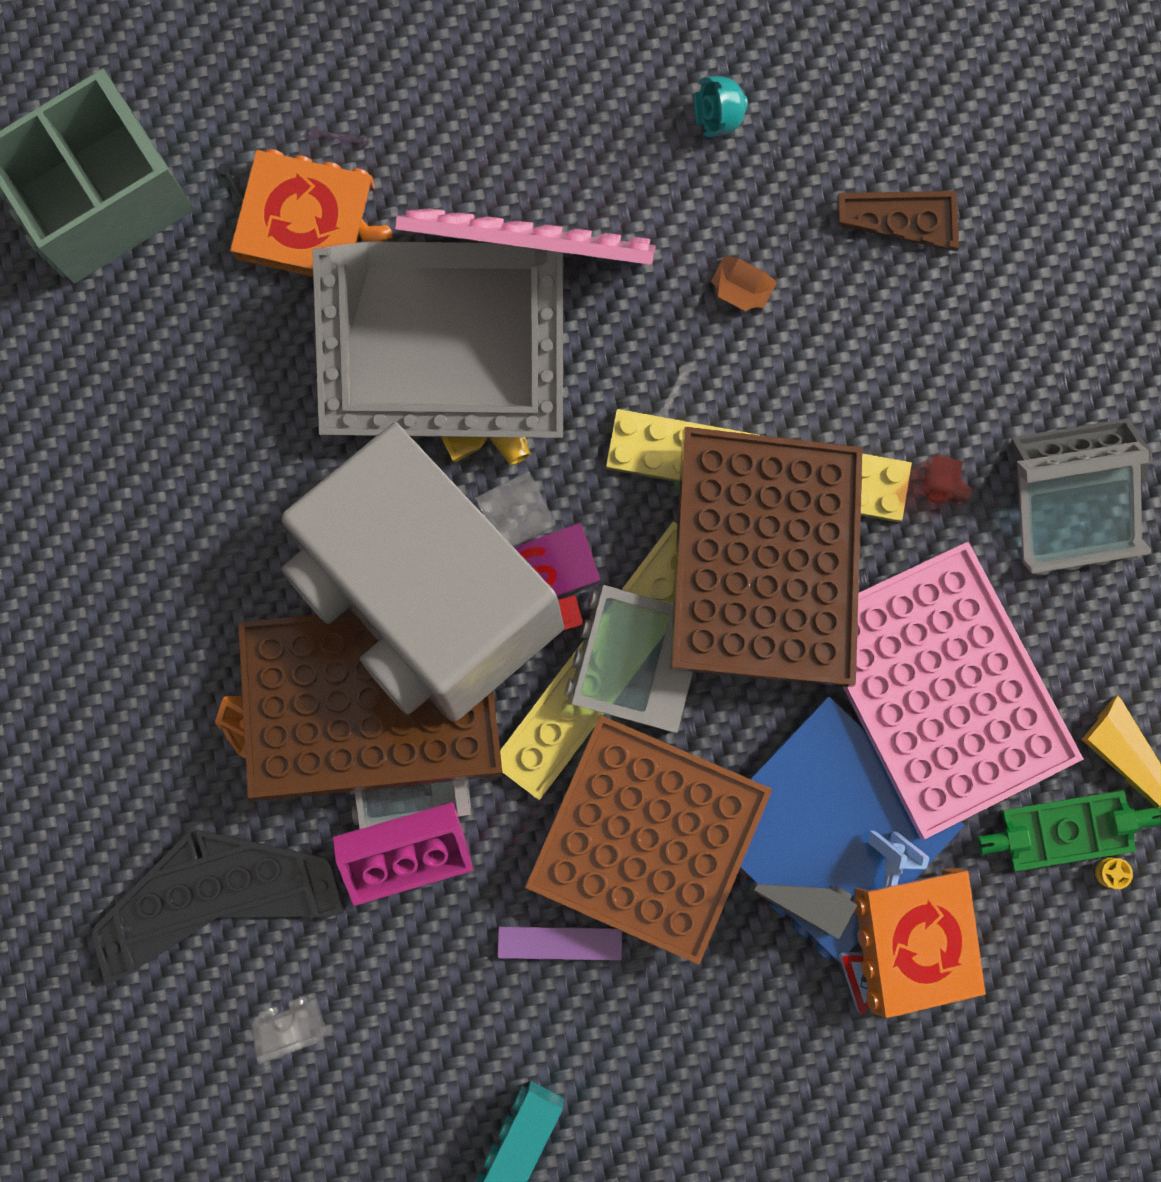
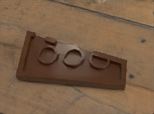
[837,191,959,252]

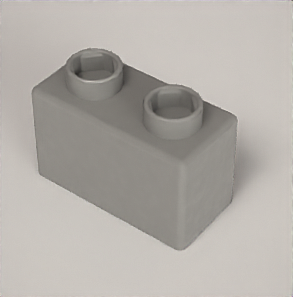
[281,422,564,721]

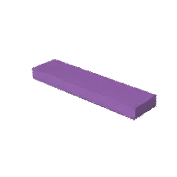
[498,926,622,960]

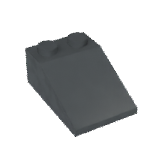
[747,883,857,939]

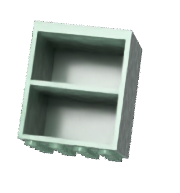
[0,68,195,284]

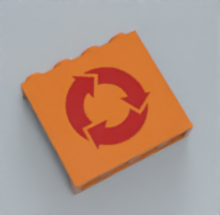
[230,149,375,277]
[853,868,986,1018]

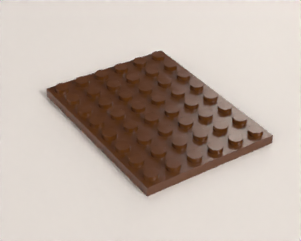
[670,427,863,687]
[238,612,503,802]

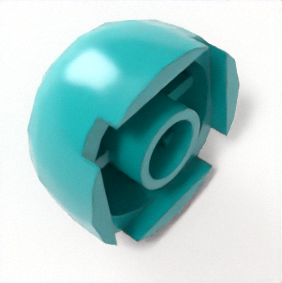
[694,76,748,138]

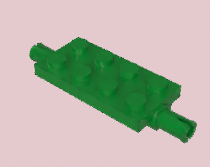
[977,790,1161,871]

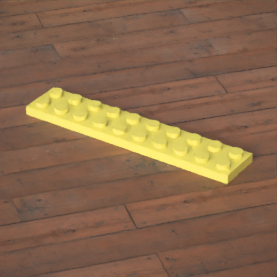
[606,409,912,523]
[500,521,677,800]

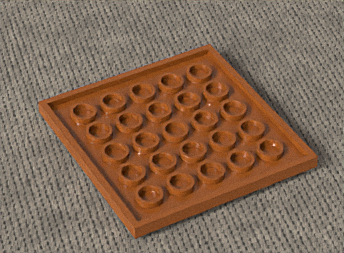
[525,715,773,965]

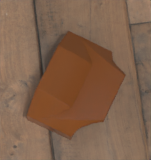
[710,255,777,312]

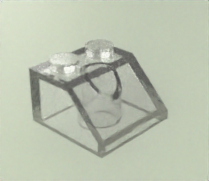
[252,996,328,1064]

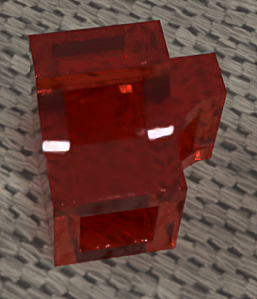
[920,454,972,505]

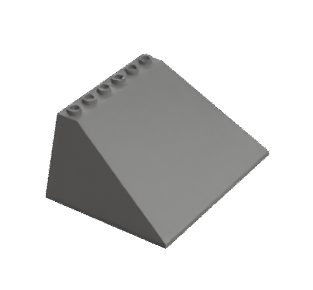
[313,242,563,438]

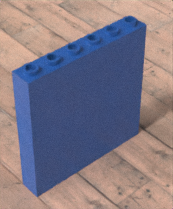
[738,697,965,962]

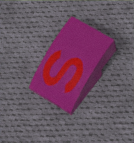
[515,523,601,598]

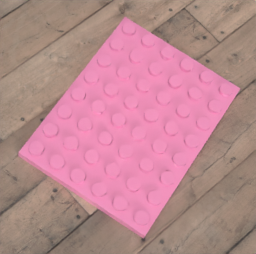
[395,208,656,265]
[843,542,1083,840]

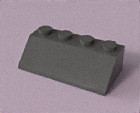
[1012,418,1150,500]

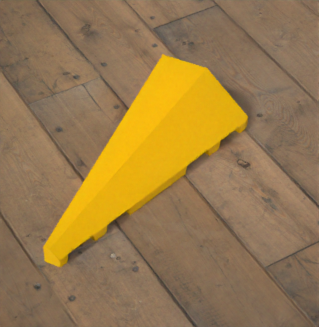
[1081,695,1161,807]

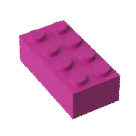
[333,802,473,906]

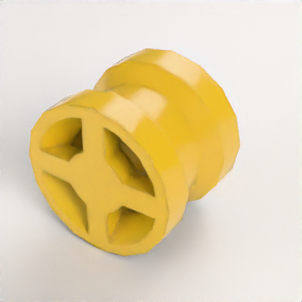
[1095,857,1133,889]

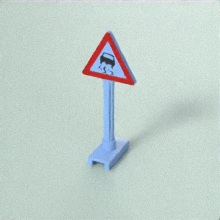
[839,831,929,1015]

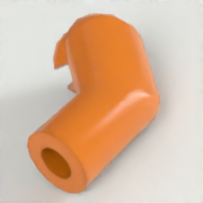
[358,219,392,242]

